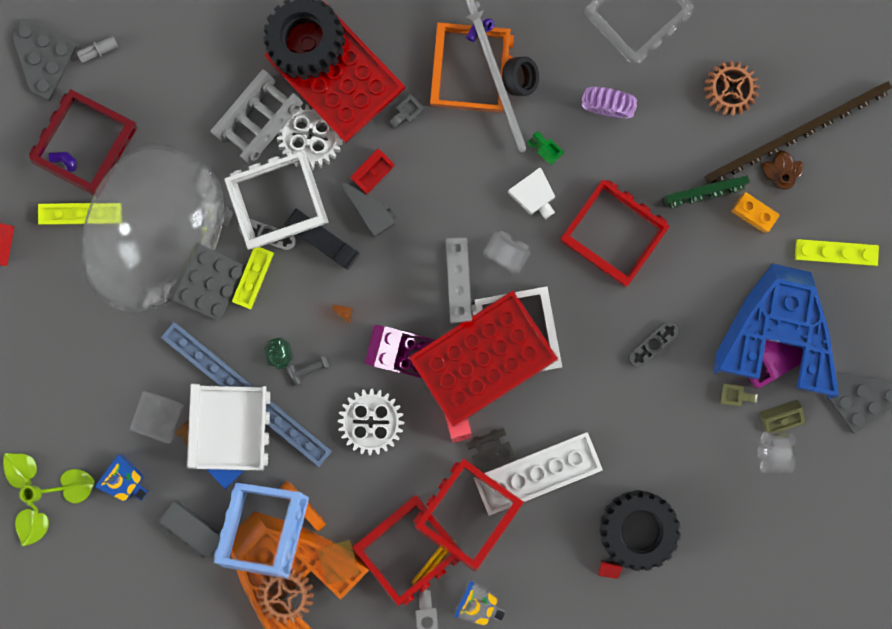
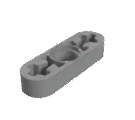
[238,219,296,251]

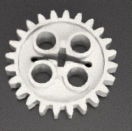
[277,104,343,170]
[338,389,404,455]

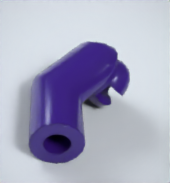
[49,152,77,172]

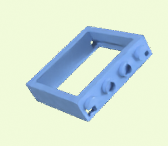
[214,483,309,579]

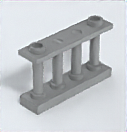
[210,69,303,165]
[446,237,472,323]

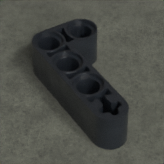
[284,208,360,271]

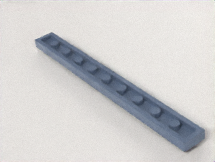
[161,322,332,467]

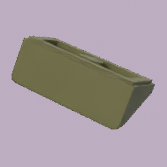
[759,400,806,436]

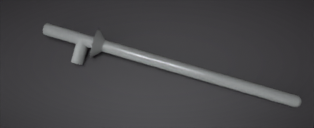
[465,0,526,152]

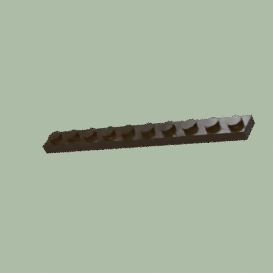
[704,81,892,184]

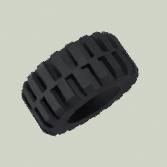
[263,0,345,79]
[599,490,681,571]

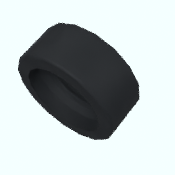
[502,56,539,96]

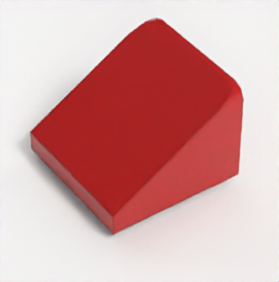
[598,560,622,579]

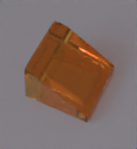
[332,304,353,324]

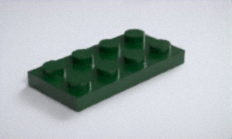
[662,175,750,209]

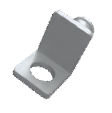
[416,590,438,629]

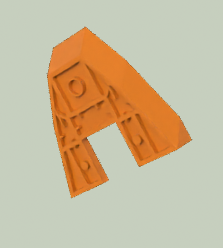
[231,511,369,629]

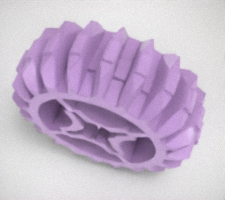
[581,87,637,119]

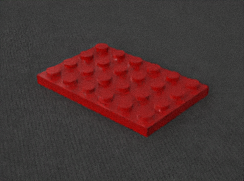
[264,2,406,143]
[409,291,558,427]

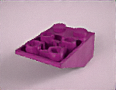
[364,324,435,378]
[748,340,803,389]

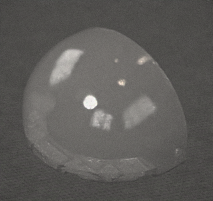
[82,144,224,313]

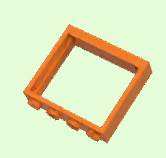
[430,22,514,113]

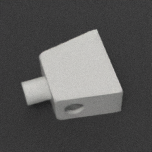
[508,168,555,220]

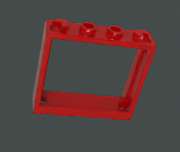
[559,179,670,287]
[414,459,524,572]
[352,495,464,606]

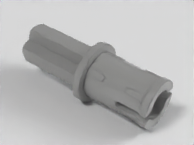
[77,35,118,62]

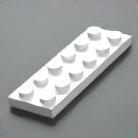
[473,432,603,516]

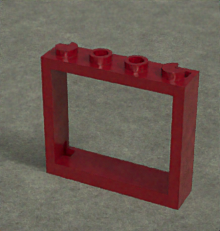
[29,89,137,198]

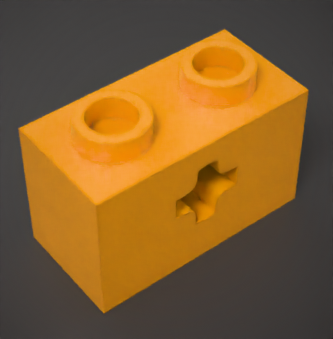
[731,192,780,234]

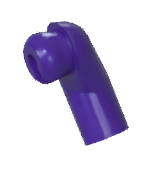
[466,18,495,42]

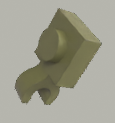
[720,383,758,407]

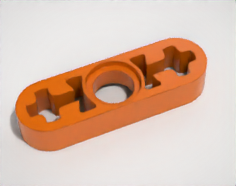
[279,480,327,531]

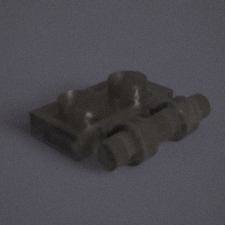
[466,428,516,473]

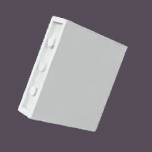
[187,384,270,471]

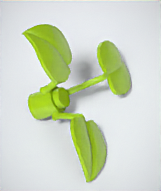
[3,453,95,546]

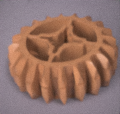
[704,61,760,116]
[257,568,314,624]

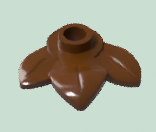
[762,150,804,190]

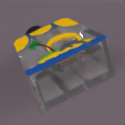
[454,578,506,625]

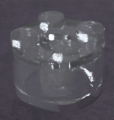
[758,431,796,474]

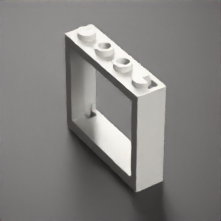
[225,150,329,249]
[471,287,562,371]

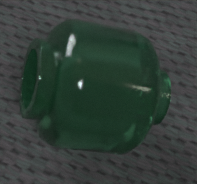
[264,338,293,369]

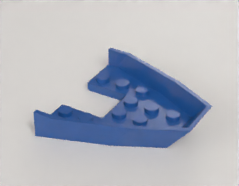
[713,263,839,399]

